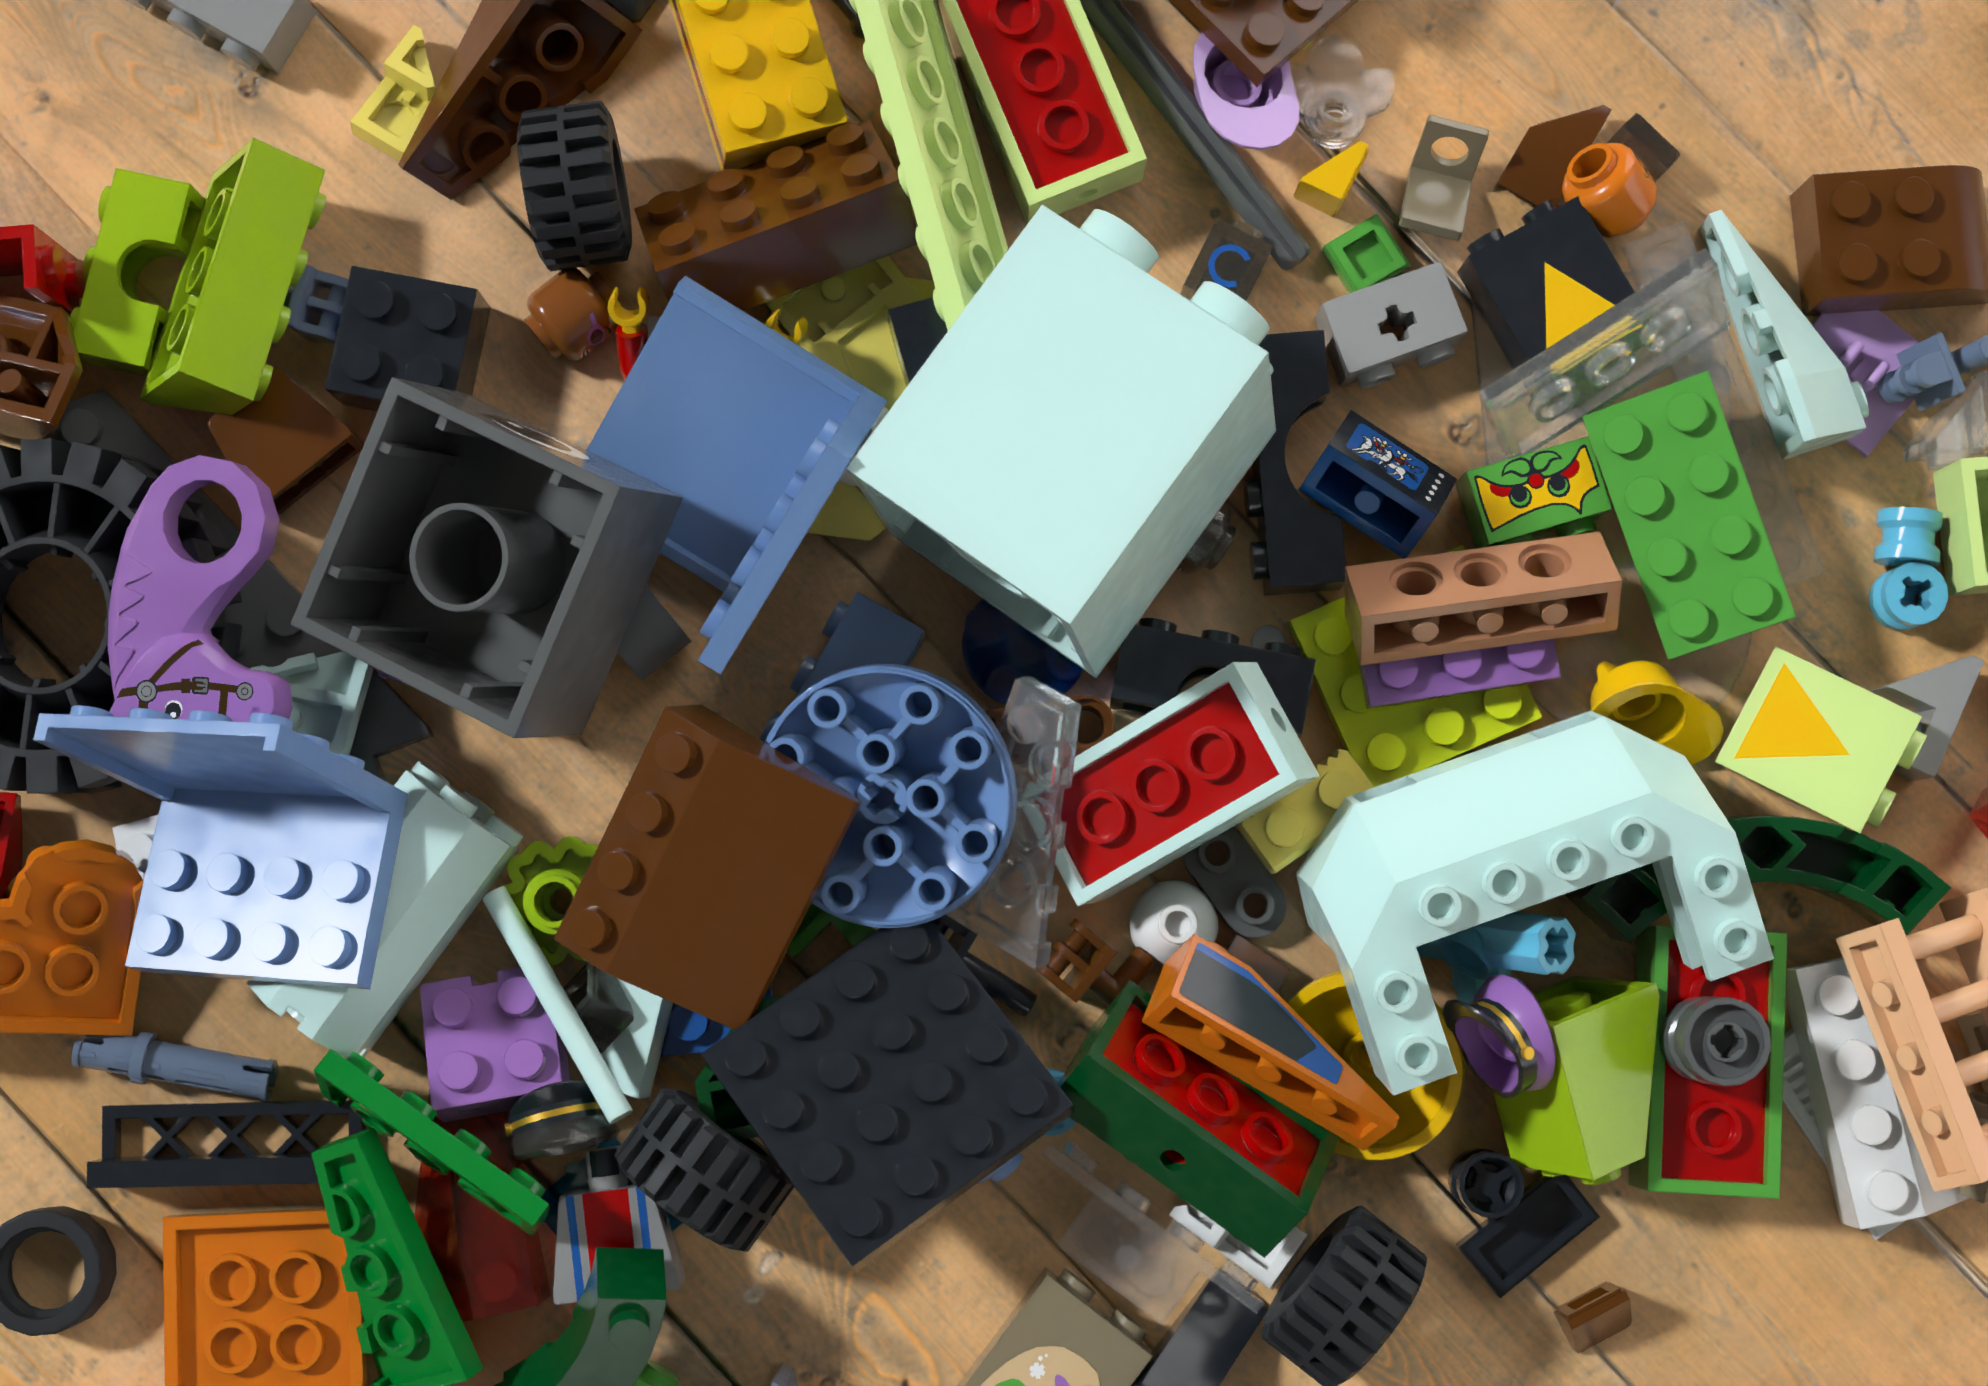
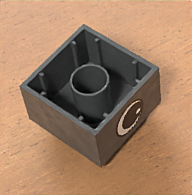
[290,377,683,738]

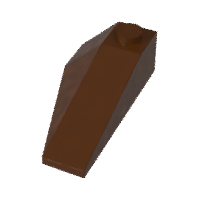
[398,0,643,200]

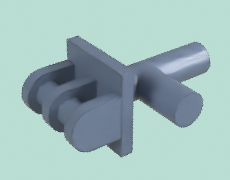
[271,264,349,347]
[1877,332,1988,412]

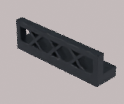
[87,1100,366,1188]

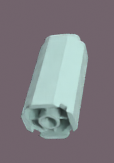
[247,760,524,1058]

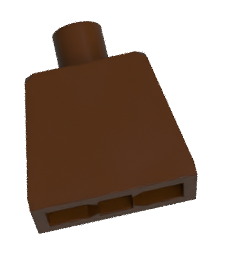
[207,367,364,516]

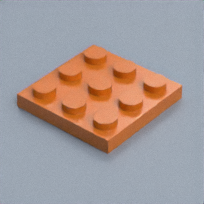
[163,1208,369,1386]

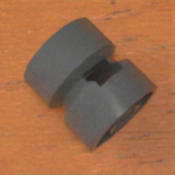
[1659,996,1771,1086]

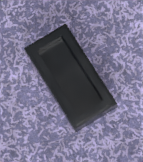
[1455,1174,1600,1298]

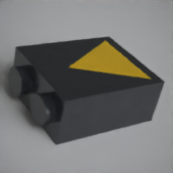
[1457,196,1655,401]

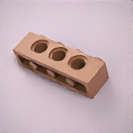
[1345,531,1622,666]

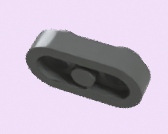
[1183,827,1286,938]

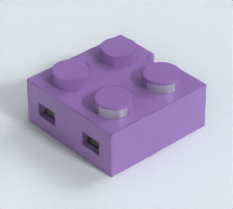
[419,965,570,1122]

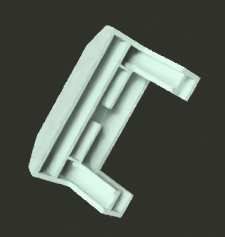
[1296,711,1774,1096]

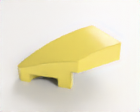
[350,24,436,162]

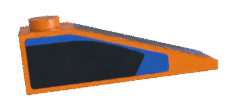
[1142,934,1400,1151]

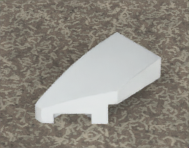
[1169,1205,1310,1290]

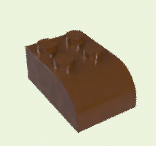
[1790,165,1988,317]

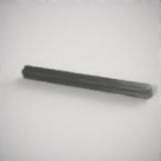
[1080,0,1311,271]

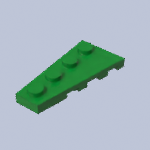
[314,1049,549,1236]

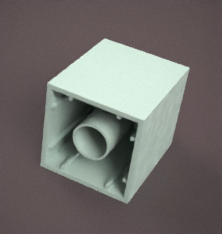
[846,204,1276,678]

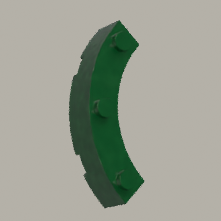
[1565,815,1951,943]
[494,1247,667,1386]

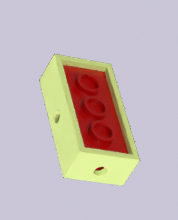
[937,0,1147,224]

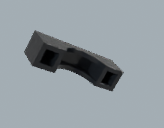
[1244,330,1346,596]

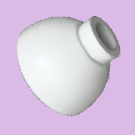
[1129,880,1218,968]

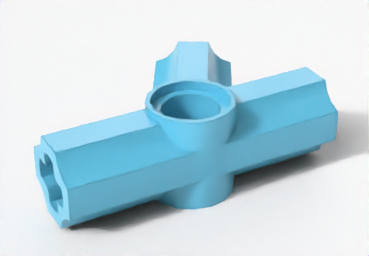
[1416,912,1576,1004]

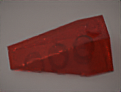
[415,1089,551,1322]

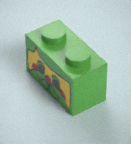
[1455,436,1612,549]

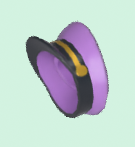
[1443,974,1555,1098]

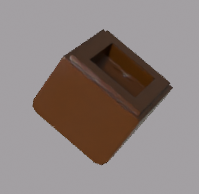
[1553,1281,1632,1353]

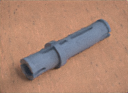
[71,1031,278,1102]

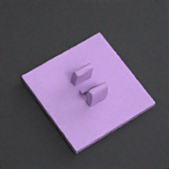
[1812,310,1919,458]

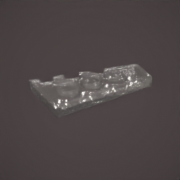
[946,676,1081,970]

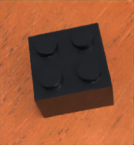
[325,266,491,412]

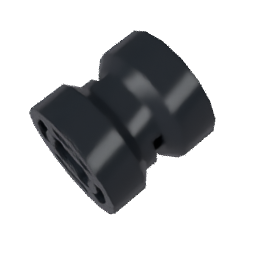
[1448,1148,1525,1219]

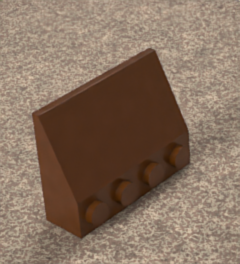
[554,704,862,1030]

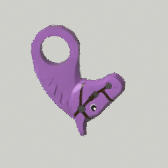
[108,455,293,722]

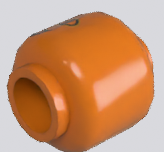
[1562,143,1658,238]

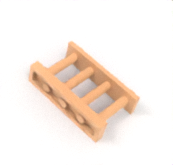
[1835,887,1988,1192]

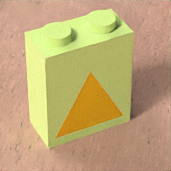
[1715,646,1927,833]

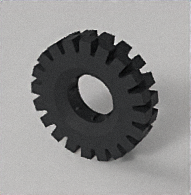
[0,438,242,794]

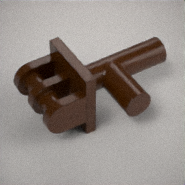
[1033,918,1157,1006]

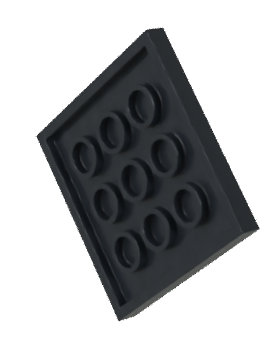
[701,920,1075,1273]

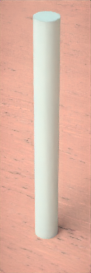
[482,886,633,1124]

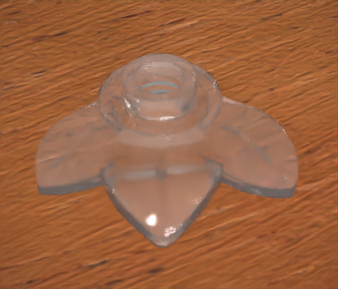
[1290,34,1395,149]

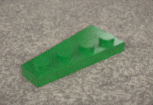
[311,1127,484,1386]

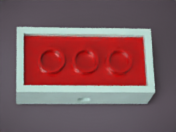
[1018,662,1320,906]

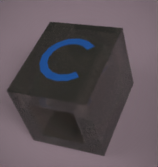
[1180,218,1273,302]

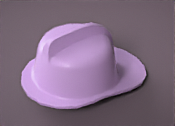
[1193,33,1299,150]

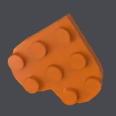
[0,839,144,1036]

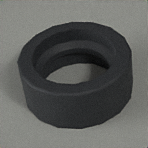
[0,1206,117,1336]

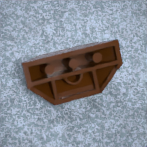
[0,293,83,440]

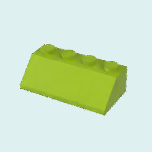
[139,137,326,415]

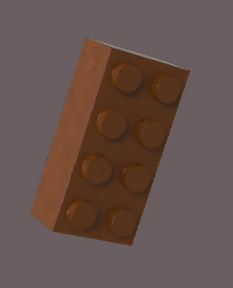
[634,119,917,311]

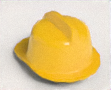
[1590,660,1724,766]

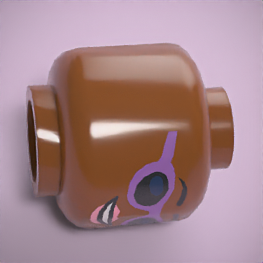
[524,268,621,361]

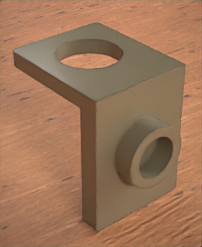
[1399,115,1489,241]

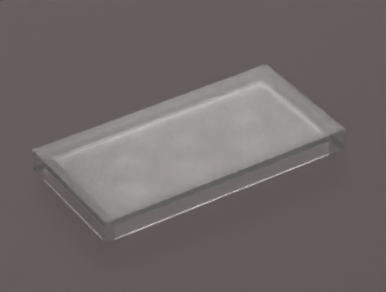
[1478,248,1730,459]

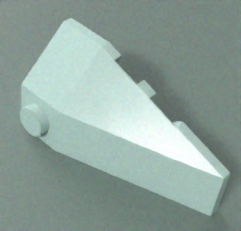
[1699,210,1869,461]

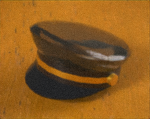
[504,1080,621,1162]

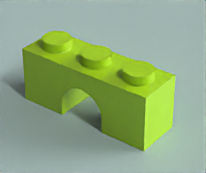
[70,168,205,377]

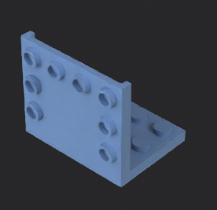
[586,276,887,675]
[33,705,408,990]

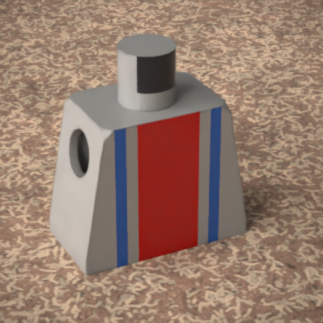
[553,1146,686,1305]

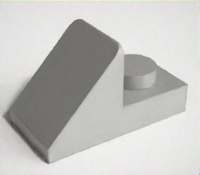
[1870,655,1984,781]

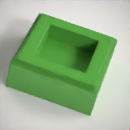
[1322,214,1411,293]

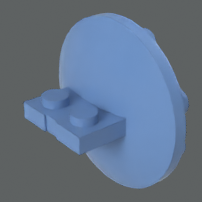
[765,664,1017,928]

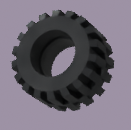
[517,101,632,272]
[615,1088,794,1252]
[1261,1205,1427,1386]

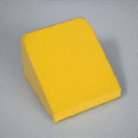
[1293,141,1369,217]

